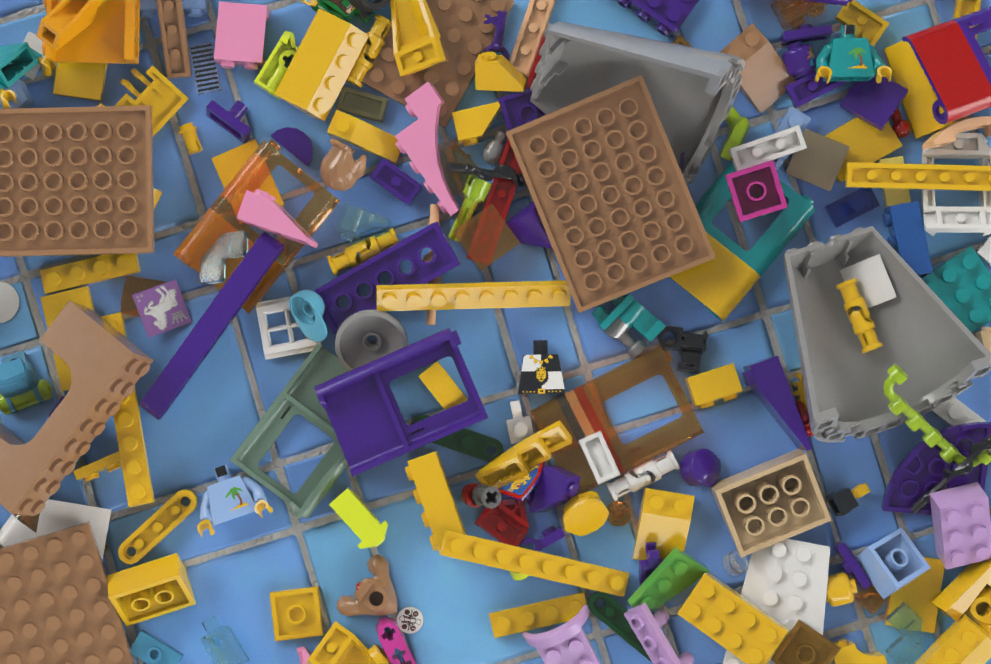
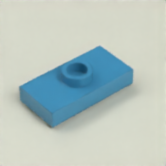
[130,630,184,664]

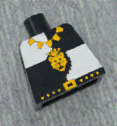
[518,340,565,394]

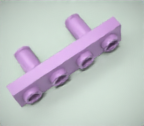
[624,603,694,664]

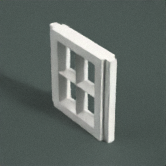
[255,296,322,360]

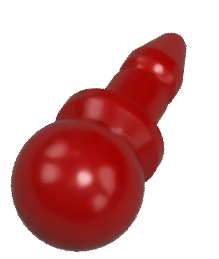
[796,400,814,437]

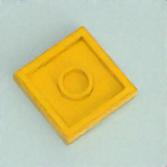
[269,586,324,641]

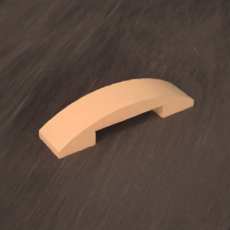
[922,116,991,150]

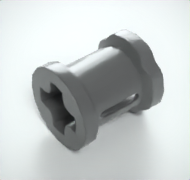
[472,485,502,509]

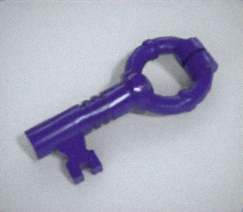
[483,10,510,61]

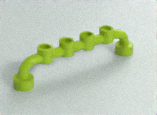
[883,364,991,467]

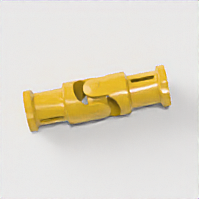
[346,14,392,88]
[326,228,399,276]
[836,278,883,354]

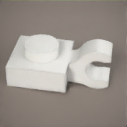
[506,400,534,444]

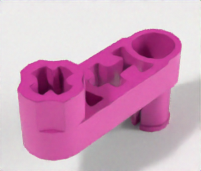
[376,616,416,664]

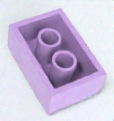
[930,482,991,570]

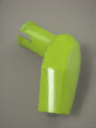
[719,106,749,161]

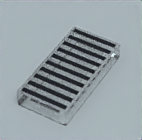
[189,42,222,95]

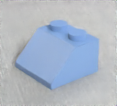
[856,527,931,600]

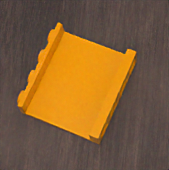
[42,0,140,64]

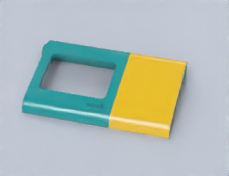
[669,161,815,322]

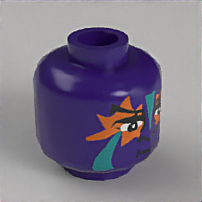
[782,41,816,78]

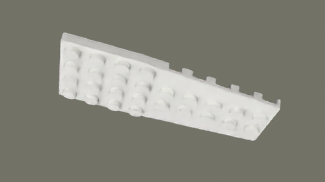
[723,539,830,664]

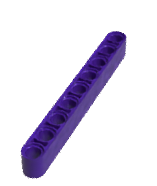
[139,231,285,420]

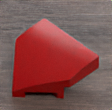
[474,498,529,546]

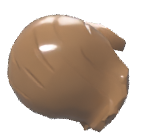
[320,139,367,191]

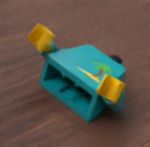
[814,25,892,84]
[0,42,56,109]

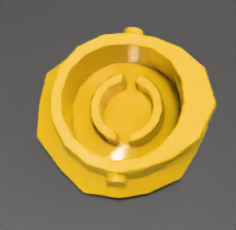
[563,491,609,537]

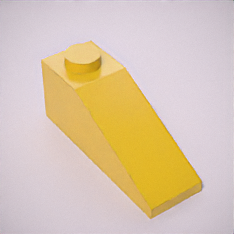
[327,110,401,163]

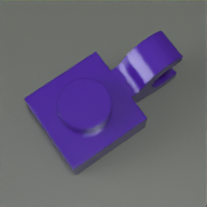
[522,525,566,551]
[638,542,664,586]

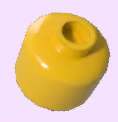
[826,572,858,607]

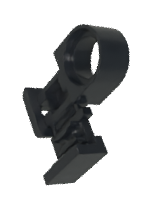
[658,326,708,374]

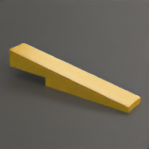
[931,559,991,622]

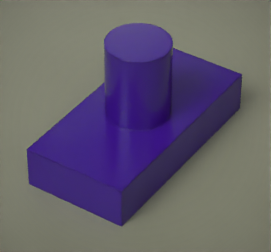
[206,100,251,144]

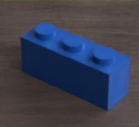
[882,201,933,276]

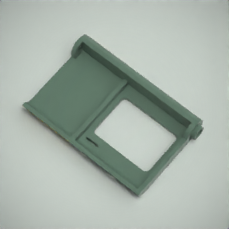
[230,344,348,519]

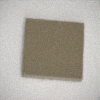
[785,128,850,192]

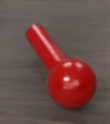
[891,108,911,138]

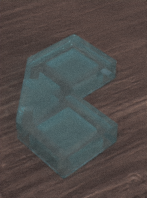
[199,231,248,285]
[885,601,922,664]

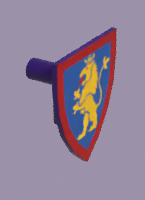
[498,462,545,506]

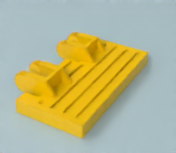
[98,65,189,137]

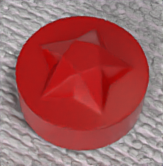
[461,483,487,508]

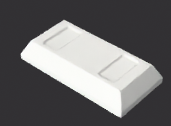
[578,431,621,485]

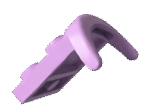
[522,605,601,664]

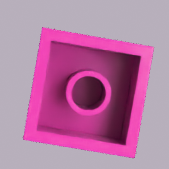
[725,160,788,223]

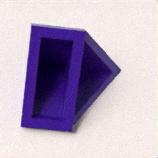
[505,201,553,249]

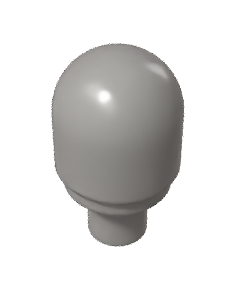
[483,131,506,164]

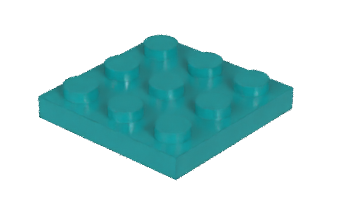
[921,246,991,333]

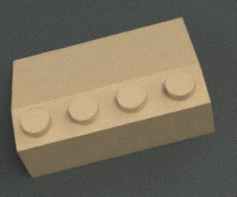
[710,448,832,558]

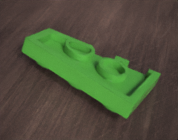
[627,547,710,612]

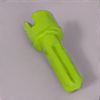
[448,174,492,242]

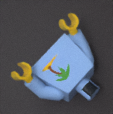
[197,464,273,537]

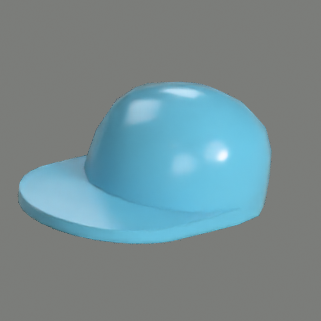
[289,289,327,342]

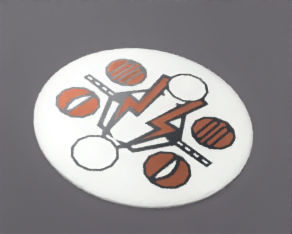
[397,607,423,634]

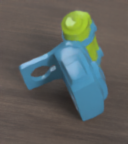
[0,351,53,415]

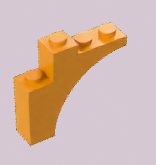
[36,0,106,51]

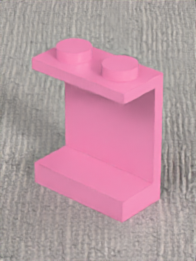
[214,1,270,70]

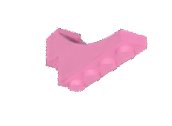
[395,82,461,216]

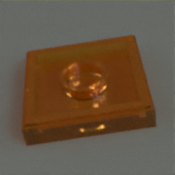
[452,204,520,272]

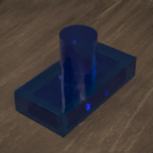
[825,188,880,228]

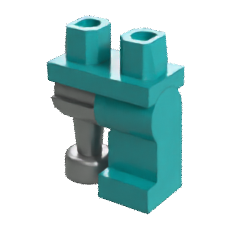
[591,294,666,359]

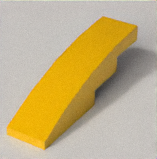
[475,420,572,488]

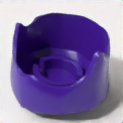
[680,448,721,487]

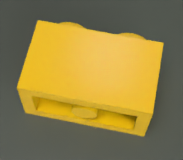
[685,363,743,409]

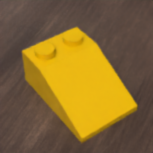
[632,487,695,560]

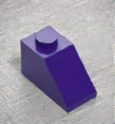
[529,465,581,513]

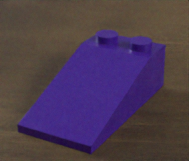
[741,356,812,451]

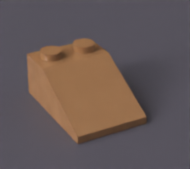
[720,23,796,114]

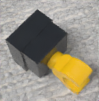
[825,483,870,516]

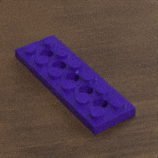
[314,221,461,335]

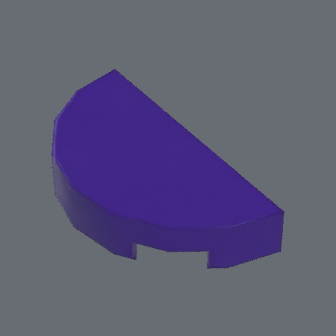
[270,127,313,167]

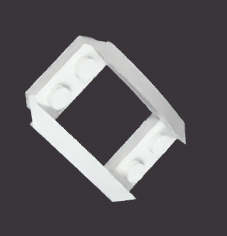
[921,133,991,237]

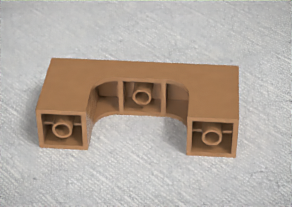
[0,300,153,516]

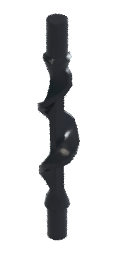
[446,161,527,187]
[910,434,991,514]

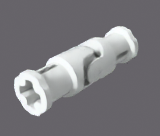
[605,450,680,502]

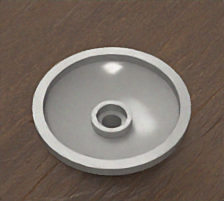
[335,310,408,371]

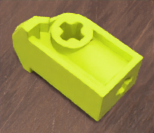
[253,31,299,100]
[329,487,388,549]

